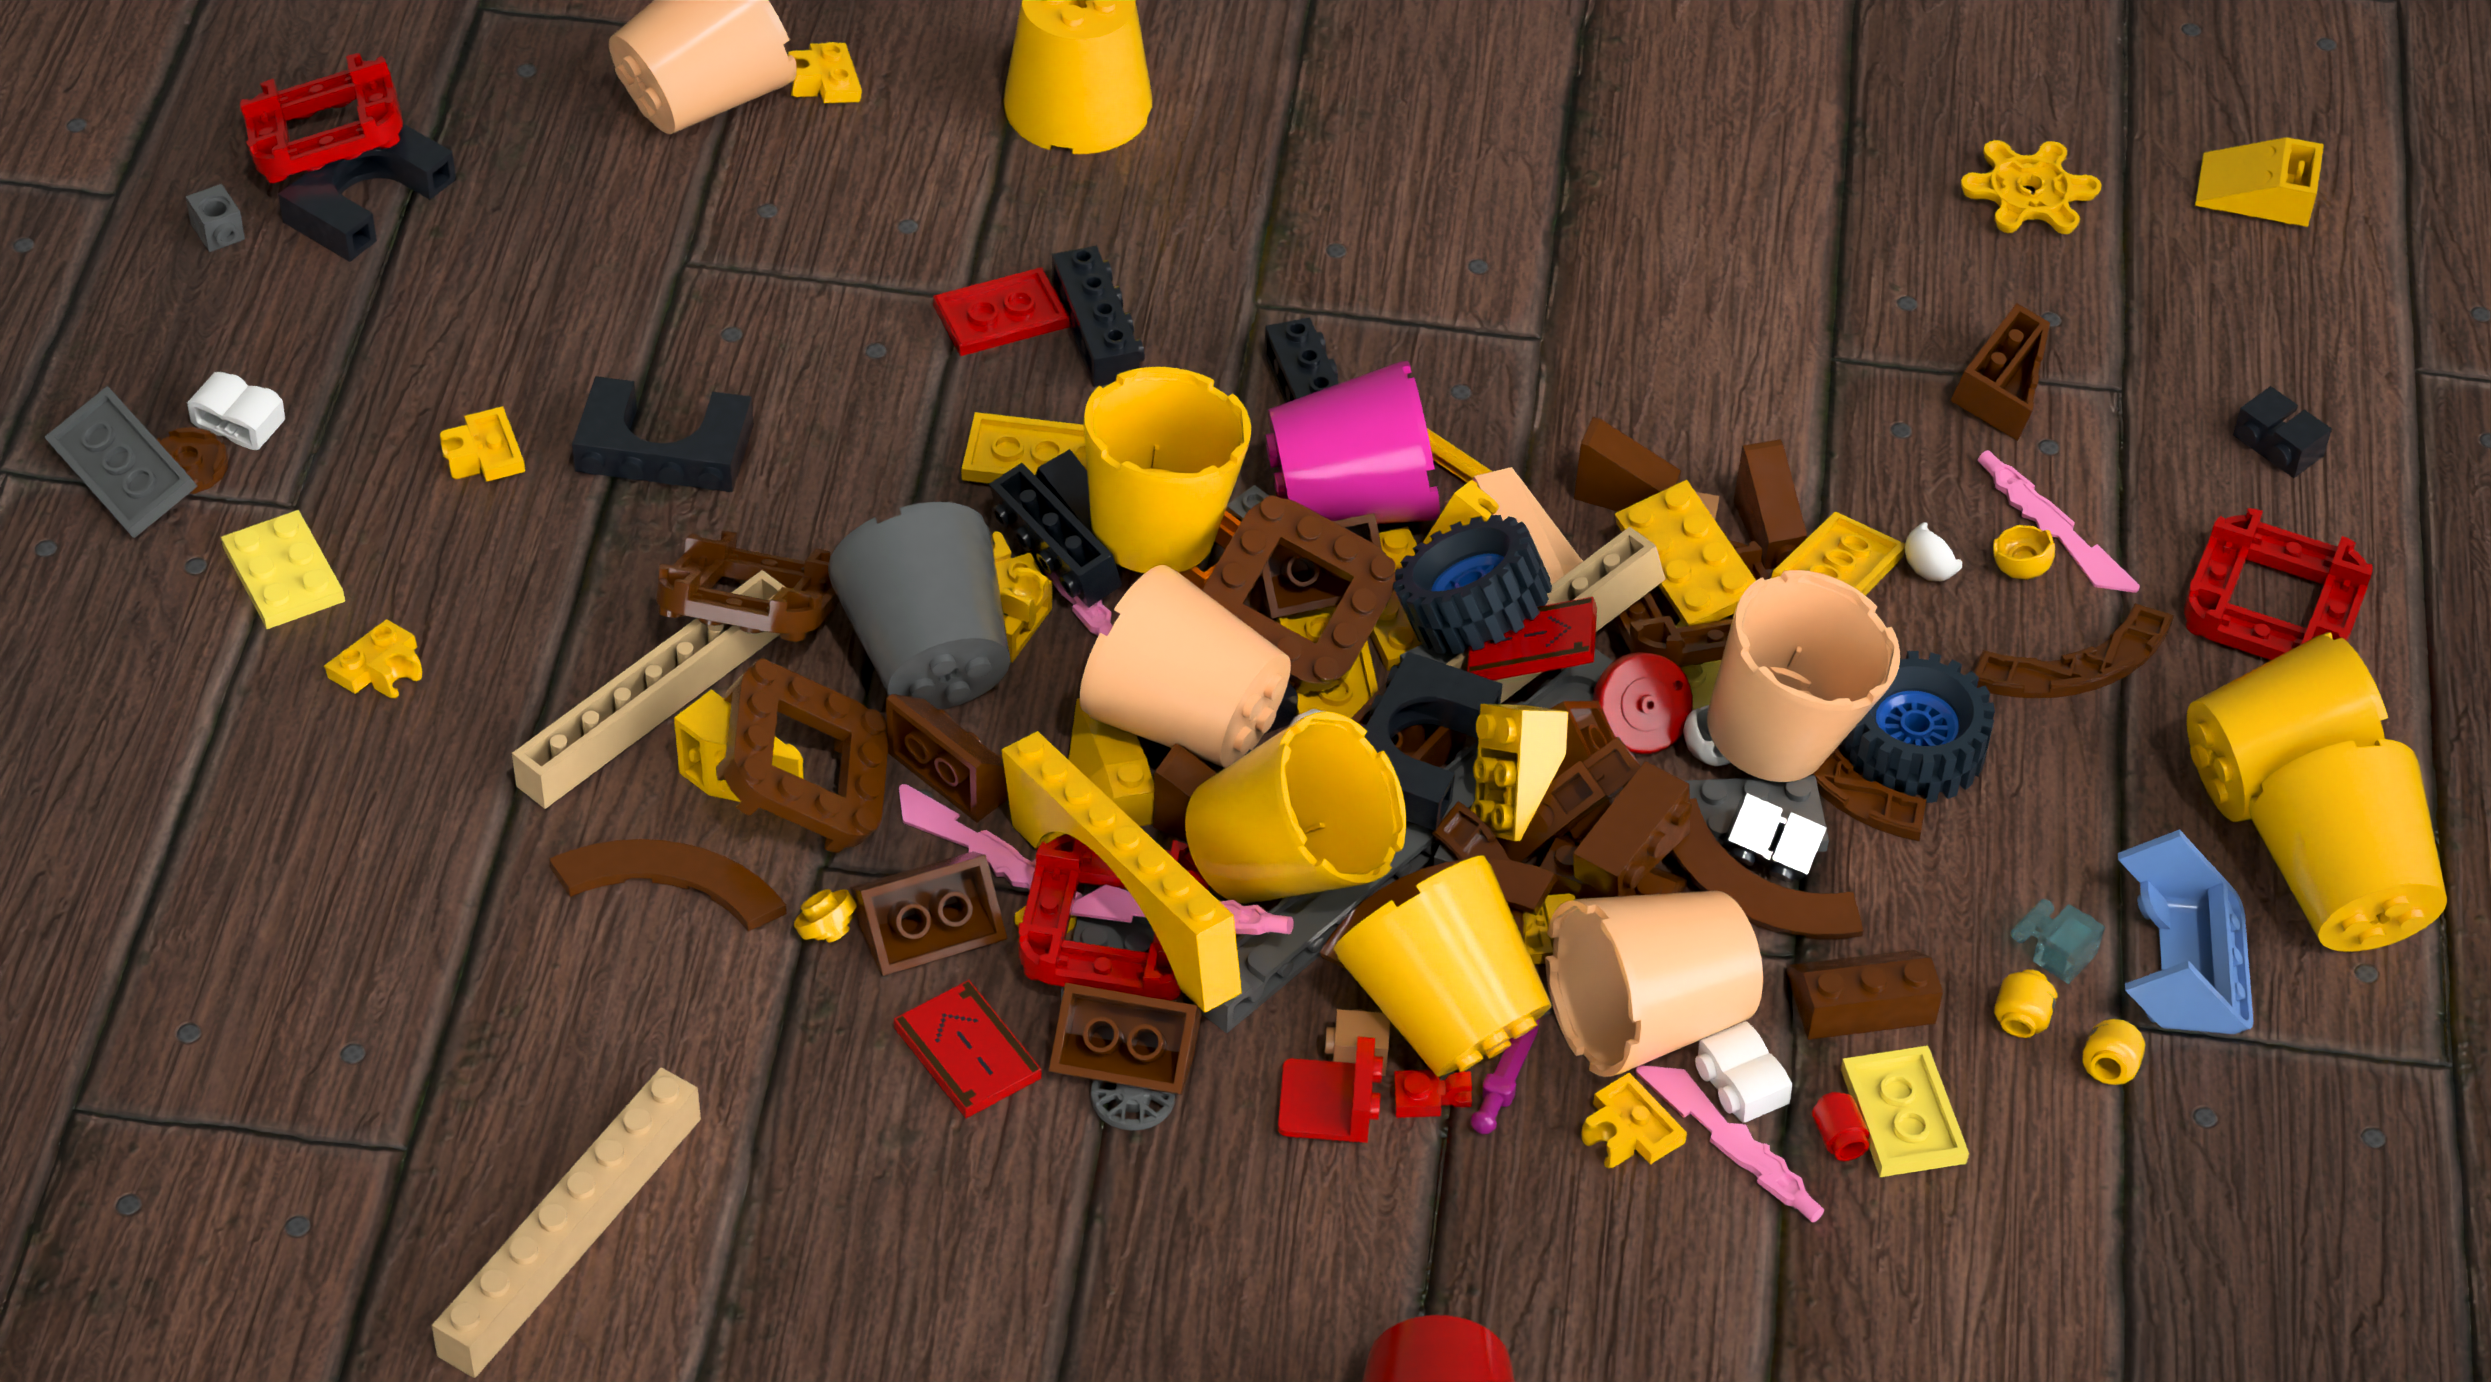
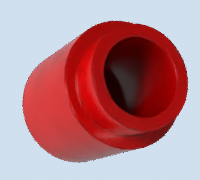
[1812,1092,1870,1161]

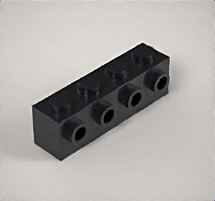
[1052,245,1145,387]
[1264,317,1339,403]
[989,463,1122,608]

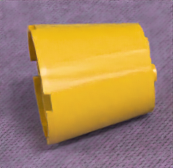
[1004,0,1152,154]
[1084,367,1251,573]
[2187,632,2388,822]
[1185,712,1406,904]
[2249,739,2447,952]
[1333,855,1552,1077]

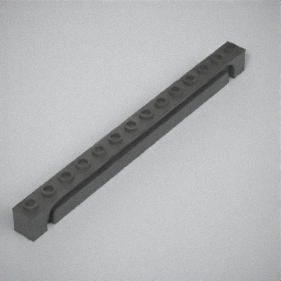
[1188,649,1614,1033]

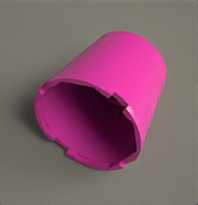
[1265,360,1440,524]

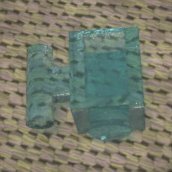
[2011,899,2105,984]

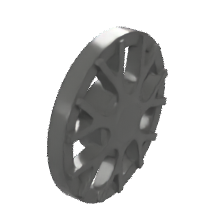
[1091,1080,1175,1130]

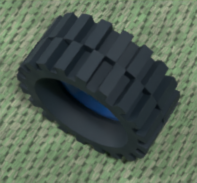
[1393,515,1552,654]
[1840,651,1995,803]

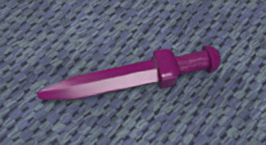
[1471,1018,1540,1134]

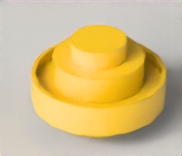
[794,889,857,943]

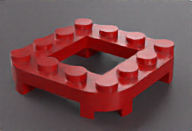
[240,53,403,183]
[2184,508,2373,660]
[1019,834,1209,1001]

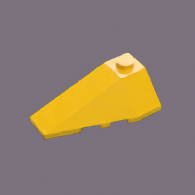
[1068,698,1154,826]

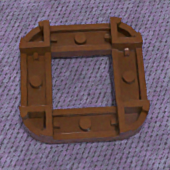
[1203,496,1396,694]
[656,531,840,642]
[1614,532,1770,667]
[716,659,888,853]

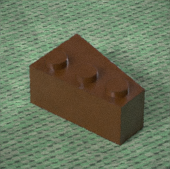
[1950,303,2050,441]
[1573,761,1692,897]

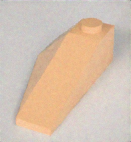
[1473,467,1583,585]

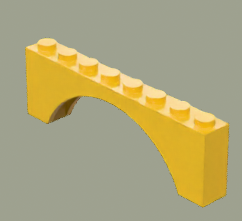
[1001,731,1242,1013]

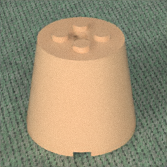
[609,0,797,134]
[1080,565,1291,768]
[1707,570,1900,782]
[1545,891,1763,1077]

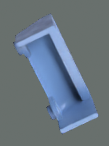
[2118,829,2253,1034]

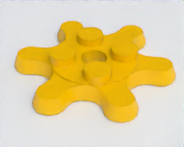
[1961,140,2102,234]

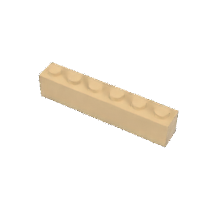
[1446,527,1666,704]

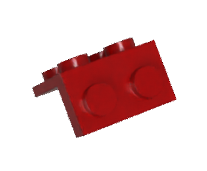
[1278,1036,1383,1143]

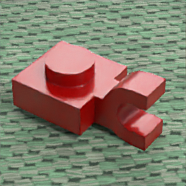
[1394,1070,1472,1118]

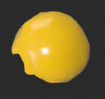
[1993,525,2055,580]

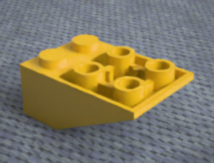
[2195,137,2324,227]
[674,689,804,802]
[1471,704,1568,841]

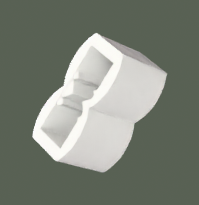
[187,372,285,450]
[1695,1021,1792,1123]

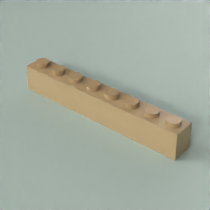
[512,570,786,809]
[432,1067,701,1378]

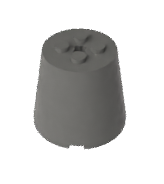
[828,502,1010,709]

